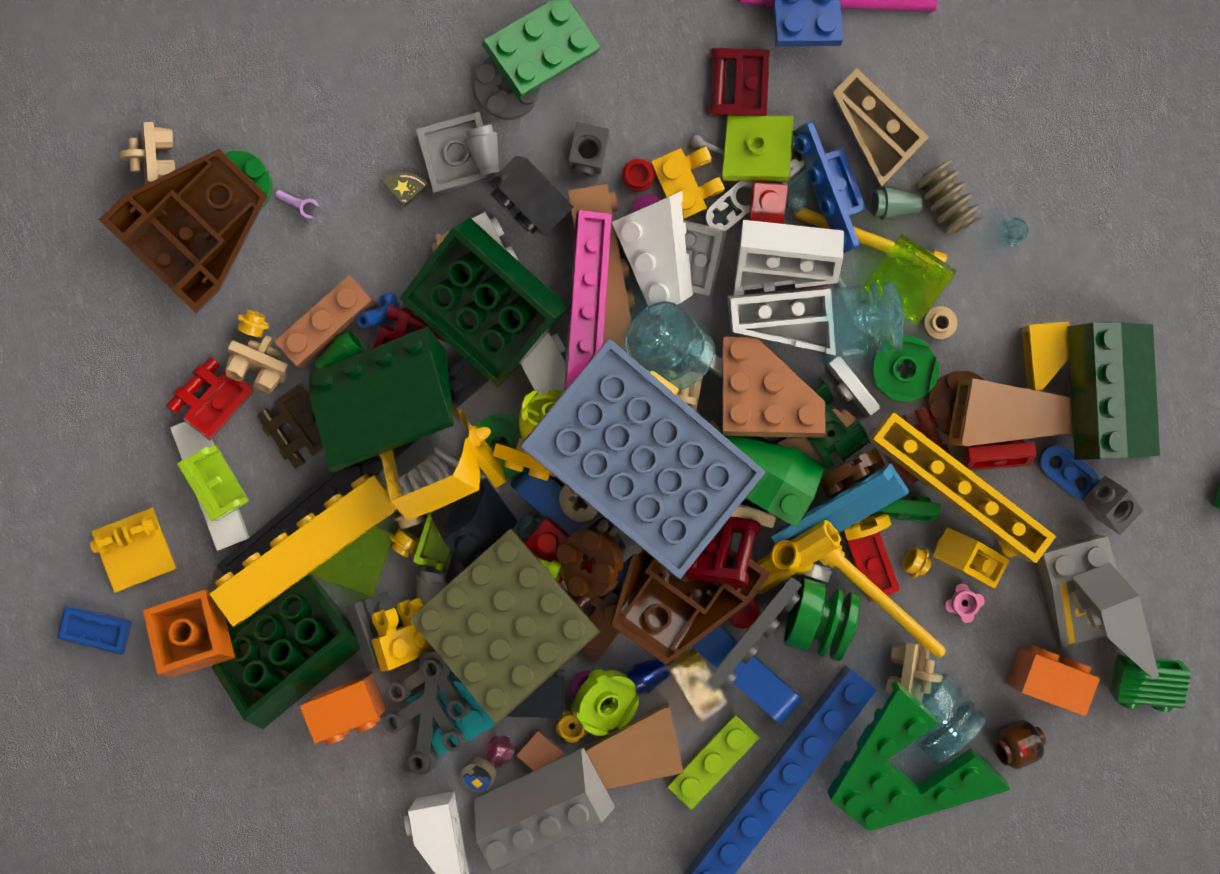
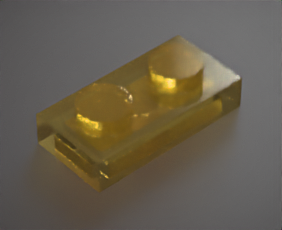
[666,648,728,722]

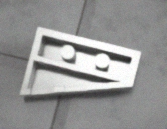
[612,191,693,314]
[734,220,844,296]

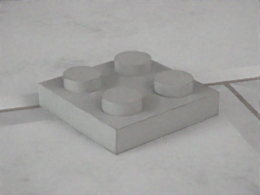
[416,112,497,195]

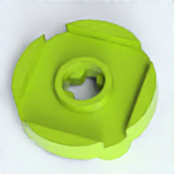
[571,669,639,736]

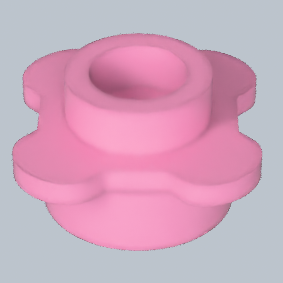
[945,583,985,623]

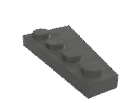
[704,577,802,693]

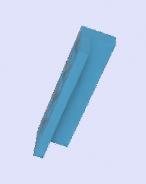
[772,463,909,544]

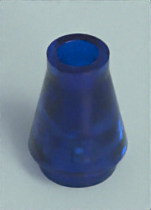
[626,658,678,696]

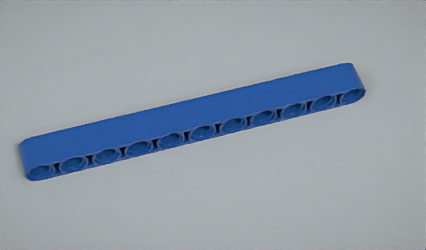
[511,467,803,724]

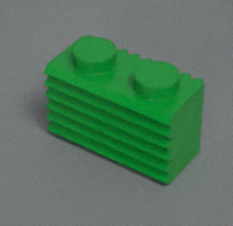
[1110,654,1191,712]

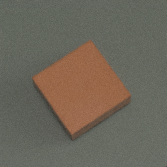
[516,729,563,771]

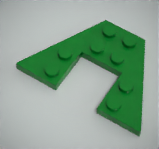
[827,680,1010,831]

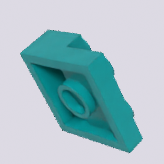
[406,672,496,757]

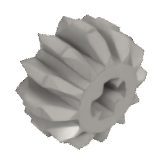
[398,453,451,496]

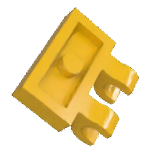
[651,147,725,220]
[371,598,434,672]

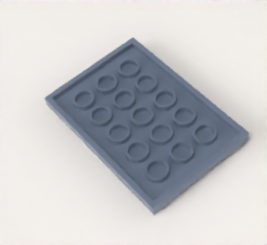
[519,338,766,579]

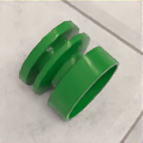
[784,578,860,662]

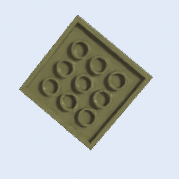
[409,529,600,723]

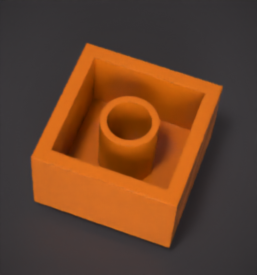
[143,590,235,678]
[1006,645,1100,716]
[300,673,387,746]

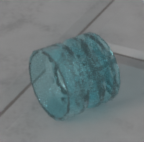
[834,281,905,357]
[624,301,715,390]
[918,673,986,764]

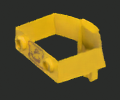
[379,405,506,521]

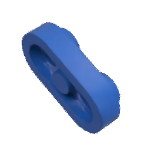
[1038,445,1100,500]

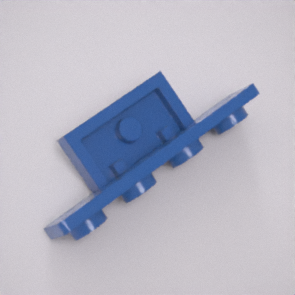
[793,121,867,254]

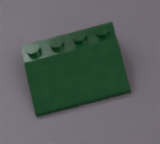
[399,217,570,388]
[1068,322,1160,460]
[309,326,454,472]
[211,573,360,729]

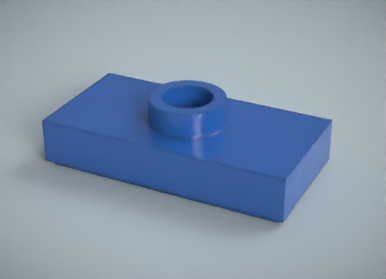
[57,605,132,654]

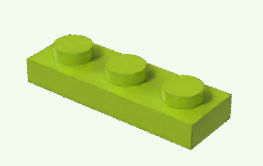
[667,713,760,810]

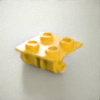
[90,507,177,593]

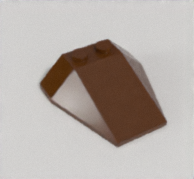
[99,149,268,313]
[611,548,771,665]

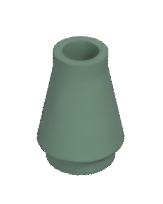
[870,187,922,220]

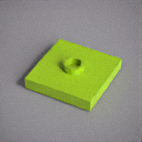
[722,116,794,182]

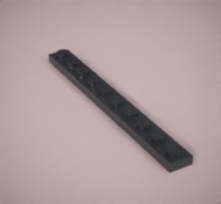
[217,358,489,576]

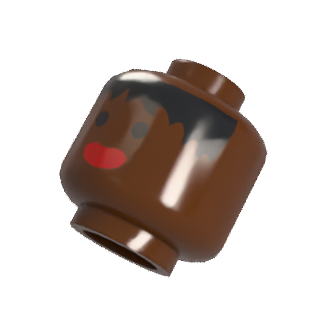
[993,720,1046,769]

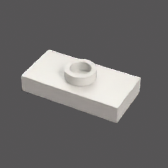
[825,357,880,416]

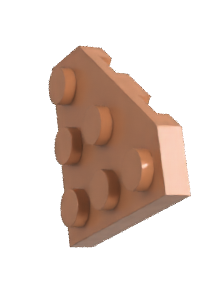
[722,337,826,438]

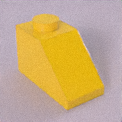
[1021,322,1069,391]
[932,527,1010,589]

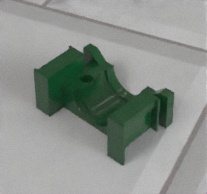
[805,377,871,469]

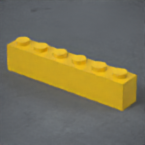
[869,412,1056,563]
[210,473,398,626]

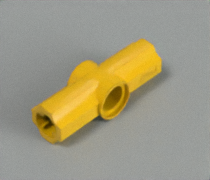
[756,520,842,594]

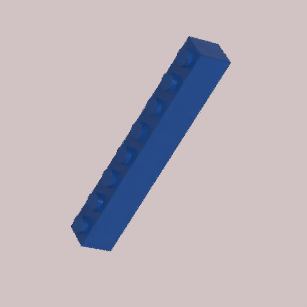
[684,665,877,874]

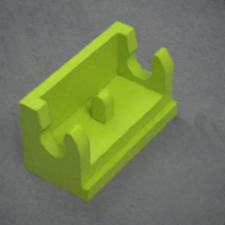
[177,445,250,521]
[413,507,453,570]

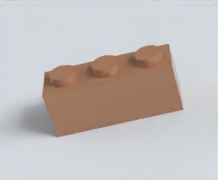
[274,275,377,369]

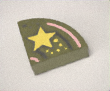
[382,172,429,207]

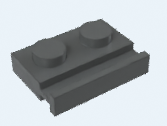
[346,591,400,670]

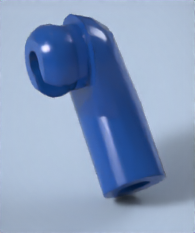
[356,292,400,329]

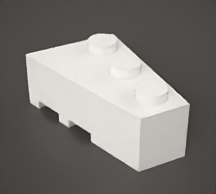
[727,286,836,355]

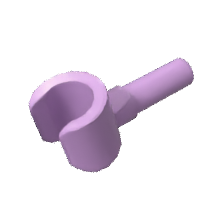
[275,190,319,220]

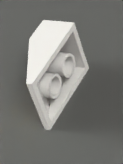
[404,791,469,874]

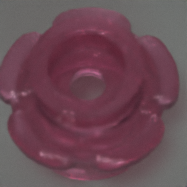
[486,735,514,768]

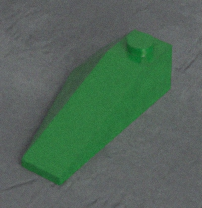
[721,433,826,528]

